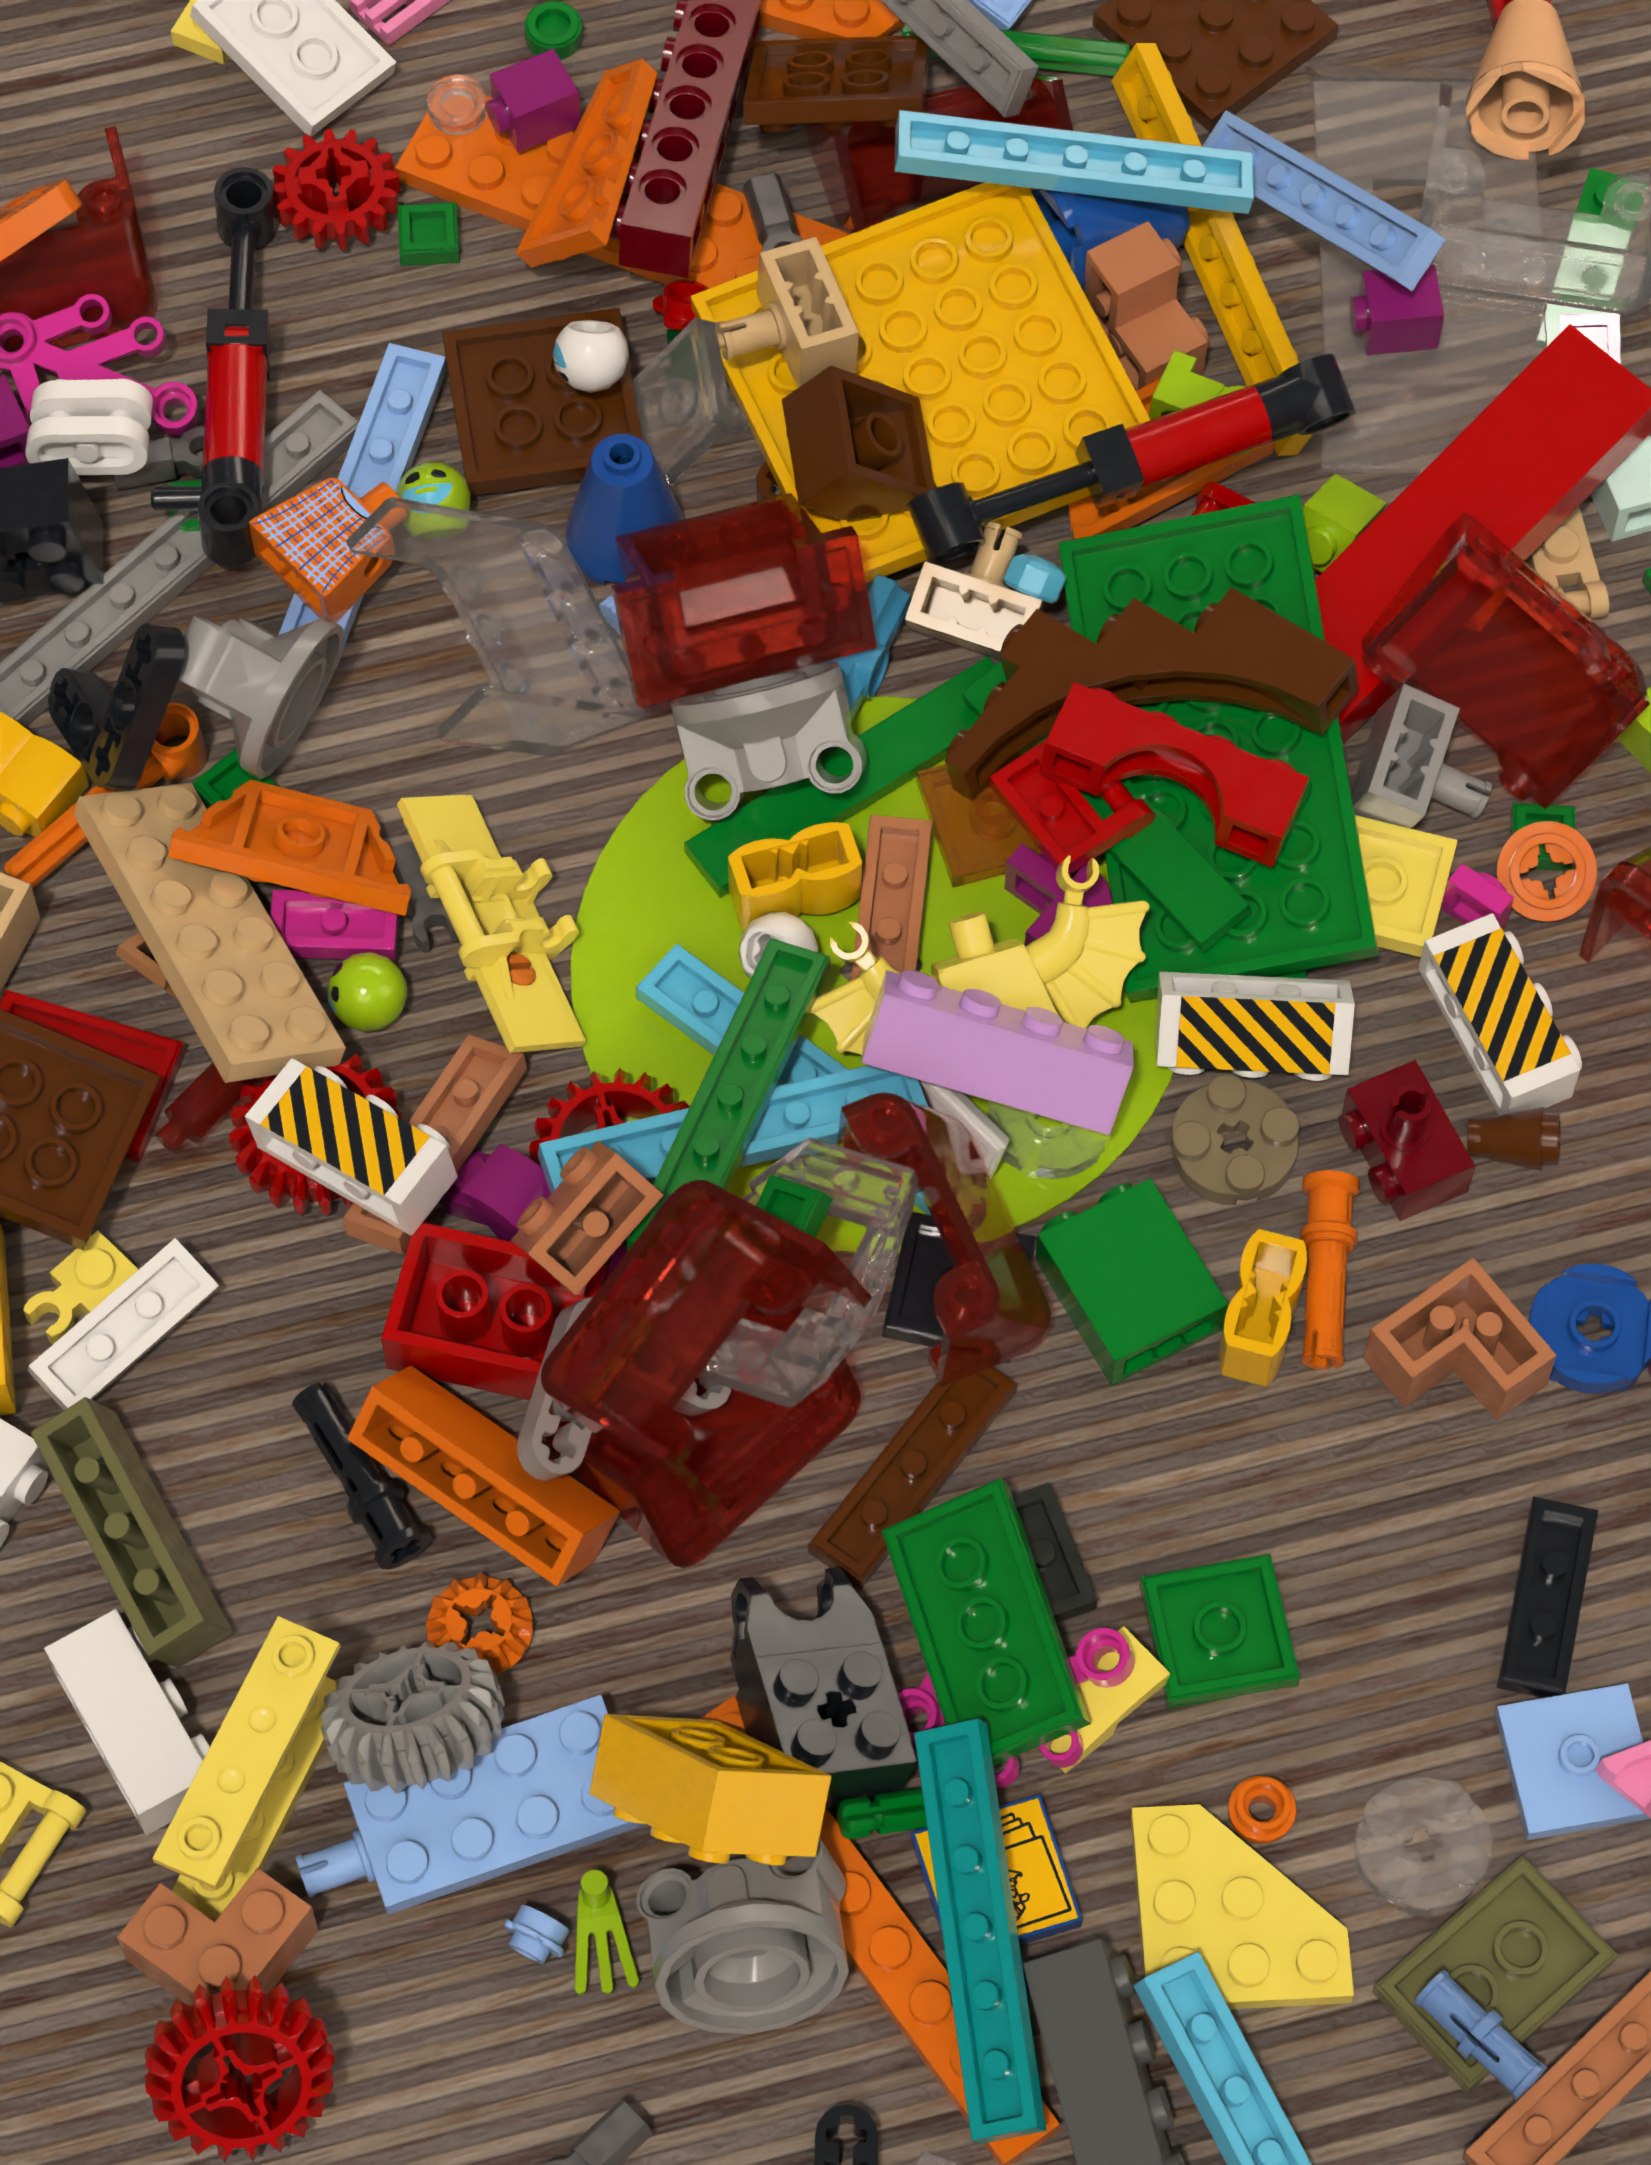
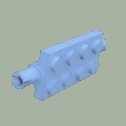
[295,1694,646,1915]

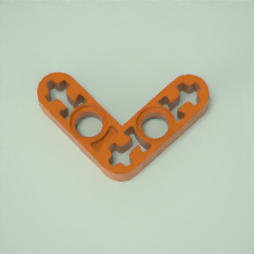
[0,178,82,261]

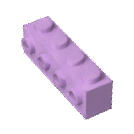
[862,970,1134,1136]

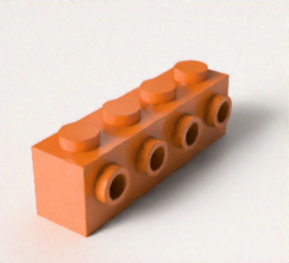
[347,1365,620,1587]

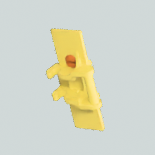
[397,795,586,1053]

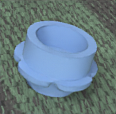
[503,1905,569,1965]

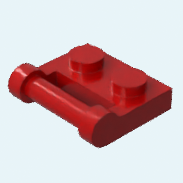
[989,739,1156,875]

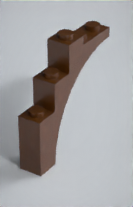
[945,587,1359,801]

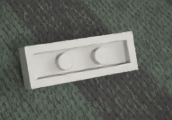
[27,1238,219,1410]

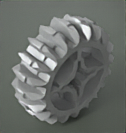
[320,1640,505,1794]

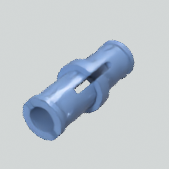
[1414,1970,1547,2100]

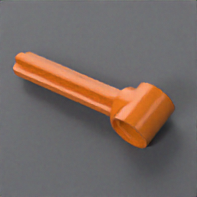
[4,702,208,889]

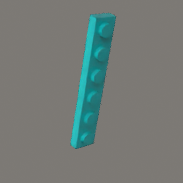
[914,1718,1046,2144]

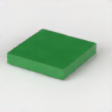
[1139,1554,1300,1709]

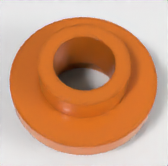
[1228,1776,1296,1844]

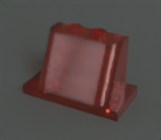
[611,493,877,708]

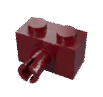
[1338,1060,1475,1221]

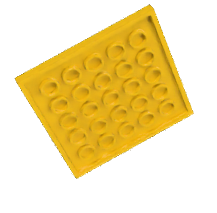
[690,183,1151,597]

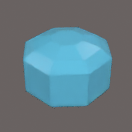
[1004,554,1067,603]

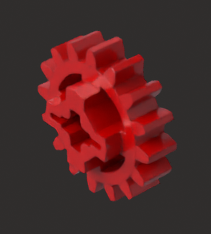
[272,128,400,250]

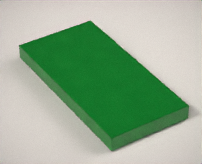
[881,1478,1091,1766]

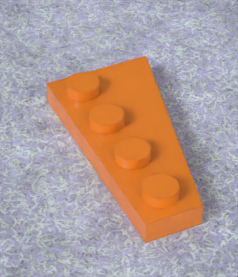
[515,58,658,268]

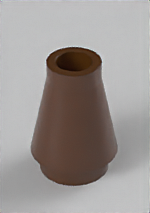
[1467,1107,1561,1171]

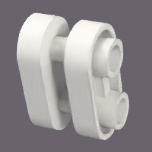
[25,378,153,475]

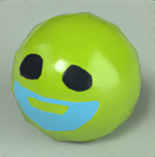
[396,462,471,533]
[327,952,408,1032]

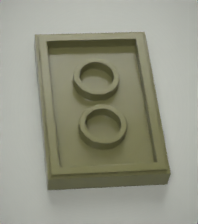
[1372,1855,1618,2094]

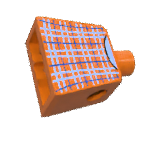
[249,478,404,623]

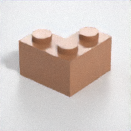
[1084,221,1210,391]
[1363,1258,1557,1421]
[117,1868,318,2006]

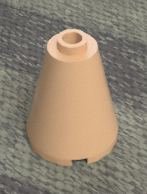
[1465,0,1586,160]

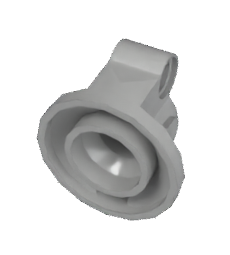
[178,615,344,780]
[670,662,867,820]
[636,1837,849,2034]

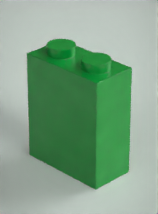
[1035,1178,1229,1386]

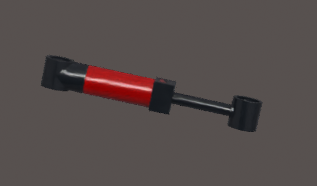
[151,167,276,567]
[907,354,1356,564]

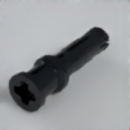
[292,1382,432,1570]

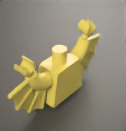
[810,855,1150,1055]

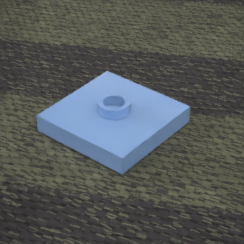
[1494,1683,1651,1841]

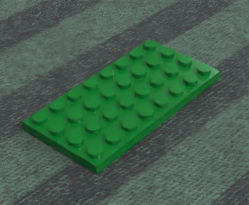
[1058,494,1379,1002]

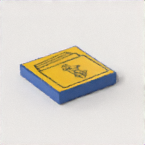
[910,1794,1082,1945]

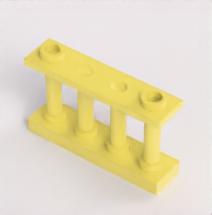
[153,1616,340,1922]

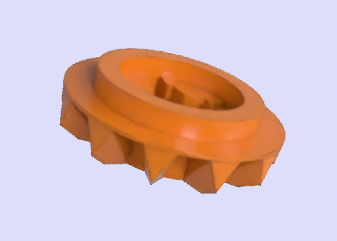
[1496,821,1597,922]
[426,1571,533,1675]

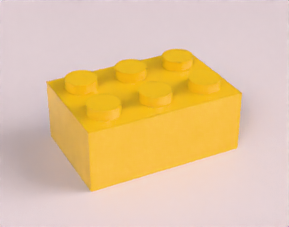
[589,1714,831,1865]

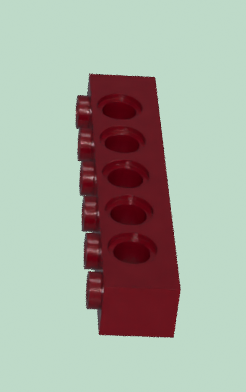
[610,0,763,278]

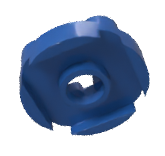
[1528,1263,1651,1394]

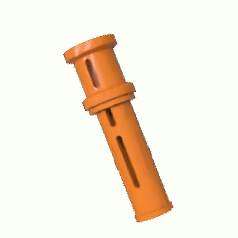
[1299,1170,1360,1370]

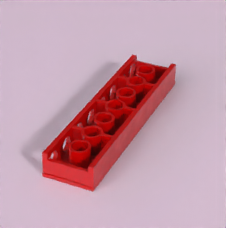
[1315,324,1651,744]

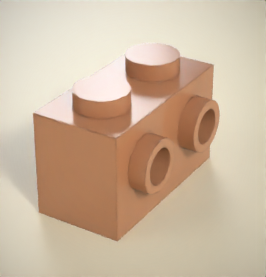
[511,1141,663,1295]

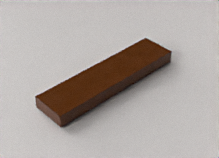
[808,1348,1017,1590]

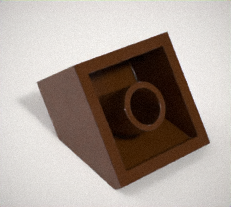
[782,365,935,520]

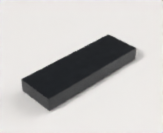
[1496,1496,1598,1698]

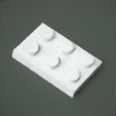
[190,0,397,137]

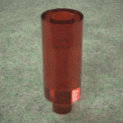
[156,1062,257,1152]

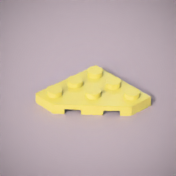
[1130,1804,1354,2014]

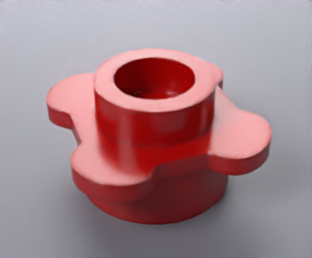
[652,280,709,330]

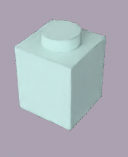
[1590,435,1651,542]

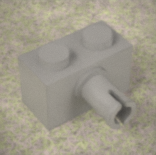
[1351,684,1492,828]

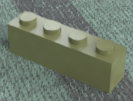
[30,1397,233,1668]

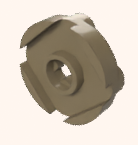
[1171,1074,1299,1205]

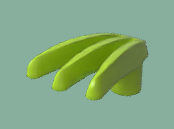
[574,1870,639,1996]

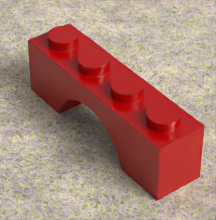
[1039,682,1309,868]

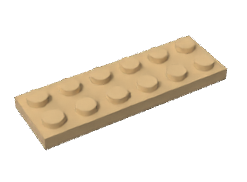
[73,783,346,1083]

